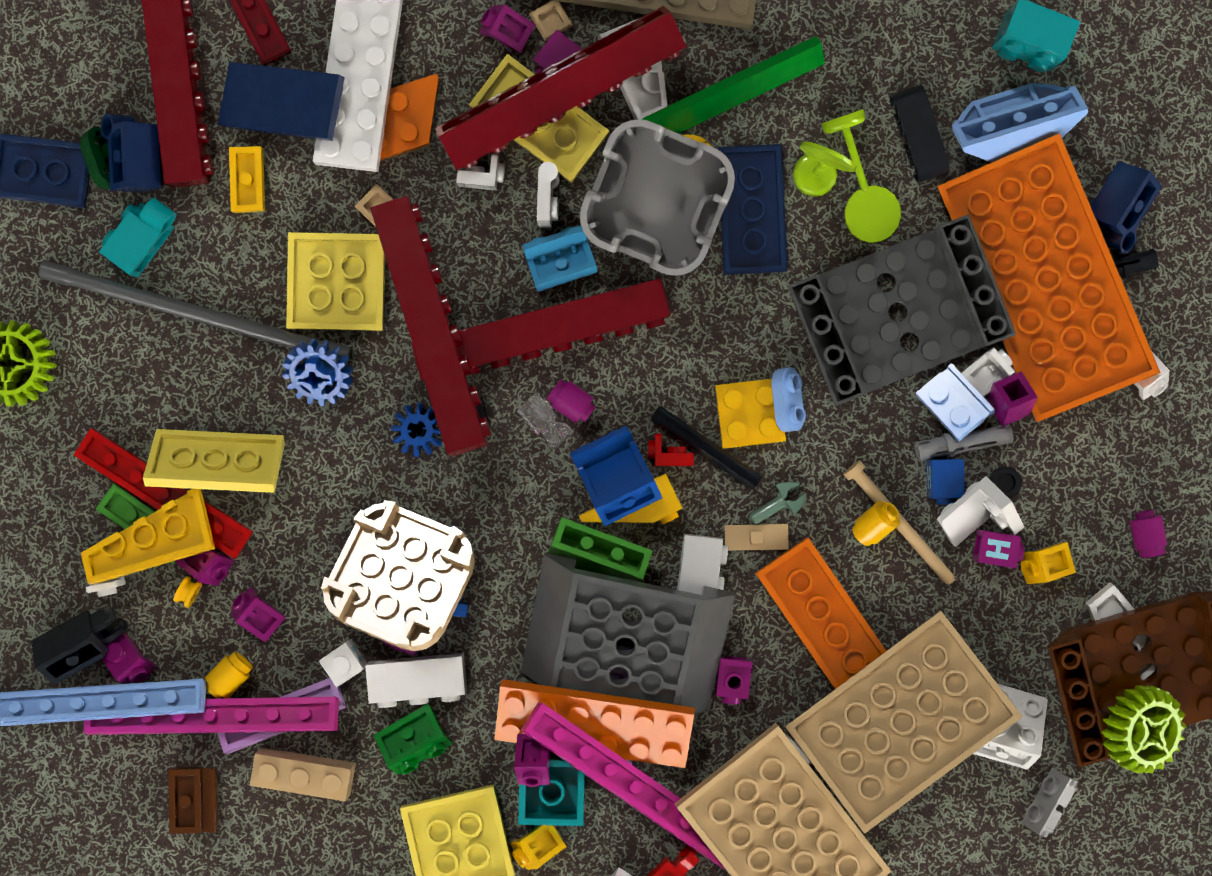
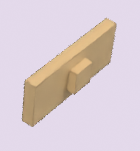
[724,524,789,551]

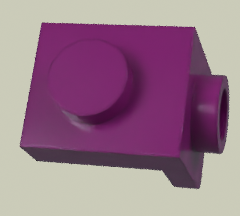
[102,633,156,684]

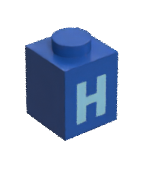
[926,459,965,505]

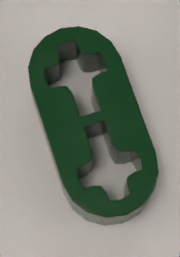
[79,127,110,190]

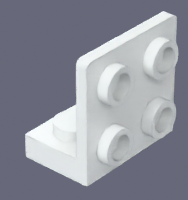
[937,476,1024,547]
[973,684,1048,770]

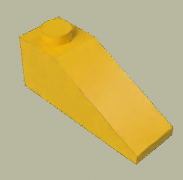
[579,473,683,525]

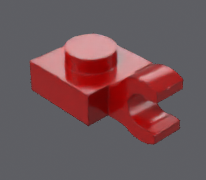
[647,845,699,876]

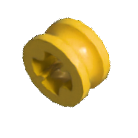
[173,576,202,609]

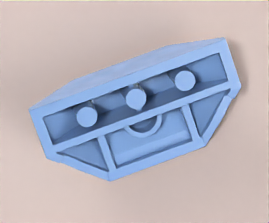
[952,83,1088,163]

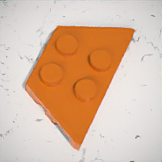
[380,74,440,161]

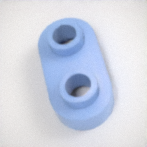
[771,367,806,432]

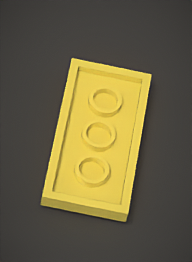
[469,54,610,183]
[143,429,285,493]

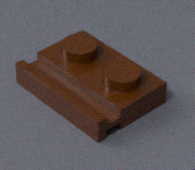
[168,767,218,834]

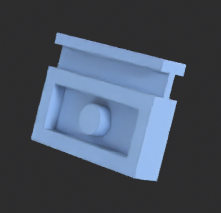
[916,363,995,442]

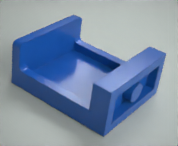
[570,426,663,526]

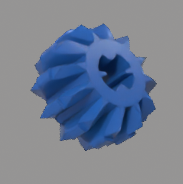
[391,403,442,457]

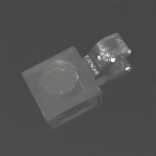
[517,393,573,449]

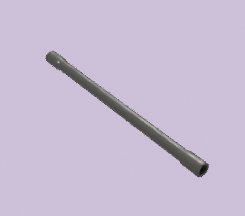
[39,260,352,366]

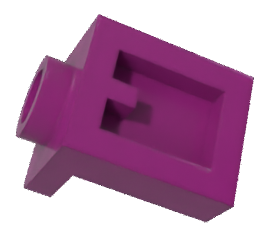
[479,4,535,53]
[174,549,234,586]
[231,587,285,642]
[514,734,551,787]

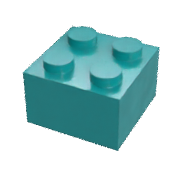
[992,0,1081,73]
[518,753,585,826]

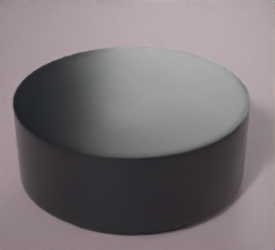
[989,467,1022,498]

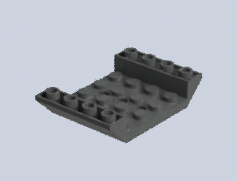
[788,214,1016,406]
[521,553,736,714]

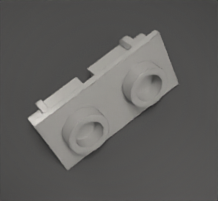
[1021,767,1077,838]

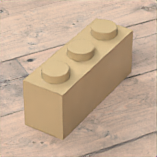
[250,747,356,801]

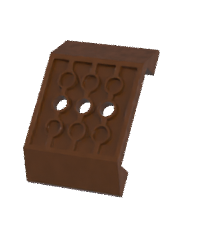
[1048,592,1212,768]

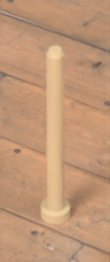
[843,460,955,585]

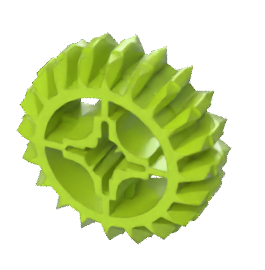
[0,320,57,407]
[1101,685,1187,774]

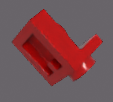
[648,434,694,466]

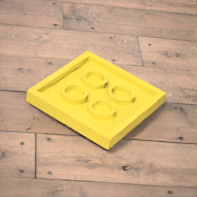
[286,232,385,331]
[400,784,516,876]

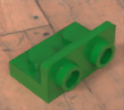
[373,704,453,774]

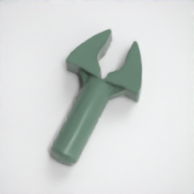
[749,482,807,525]

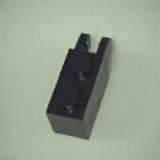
[31,607,128,685]

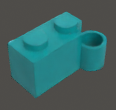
[99,198,176,278]

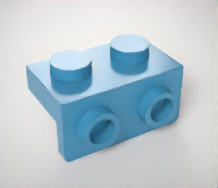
[522,225,598,292]

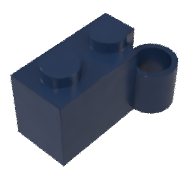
[100,113,163,193]
[1090,161,1162,254]

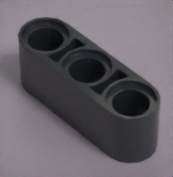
[889,85,950,183]

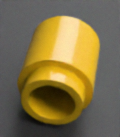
[852,501,900,546]
[205,651,253,699]

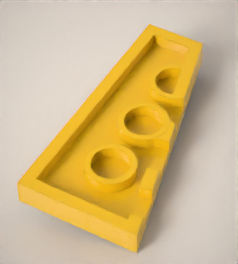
[81,489,216,585]

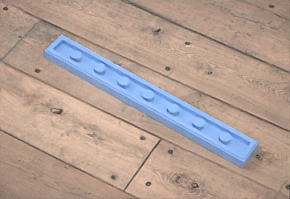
[0,679,206,726]

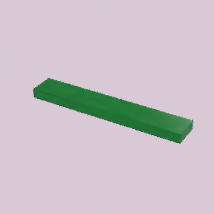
[642,36,825,134]

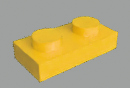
[229,146,265,213]

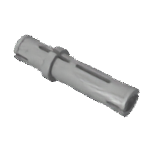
[914,424,1014,462]

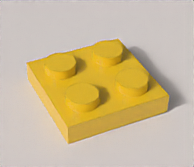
[715,379,786,449]

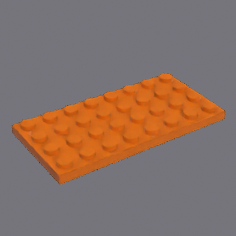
[937,133,1161,422]

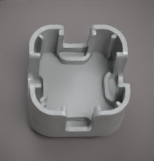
[580,119,735,276]

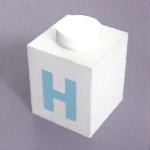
[319,639,367,688]

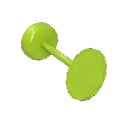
[821,109,901,243]
[793,141,856,197]

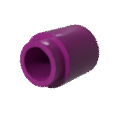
[547,379,596,424]
[1129,509,1168,558]

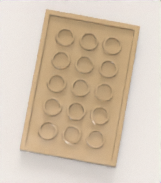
[785,611,1023,834]
[675,723,892,876]

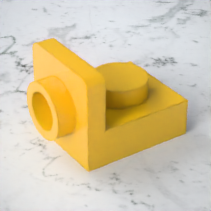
[1020,542,1076,584]
[510,825,567,870]

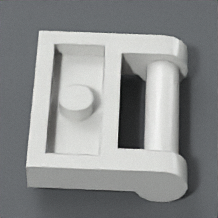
[537,162,560,228]

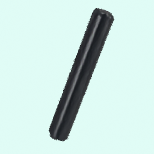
[651,406,762,489]

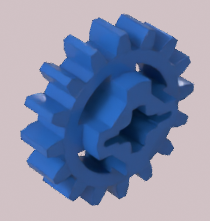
[282,338,354,406]

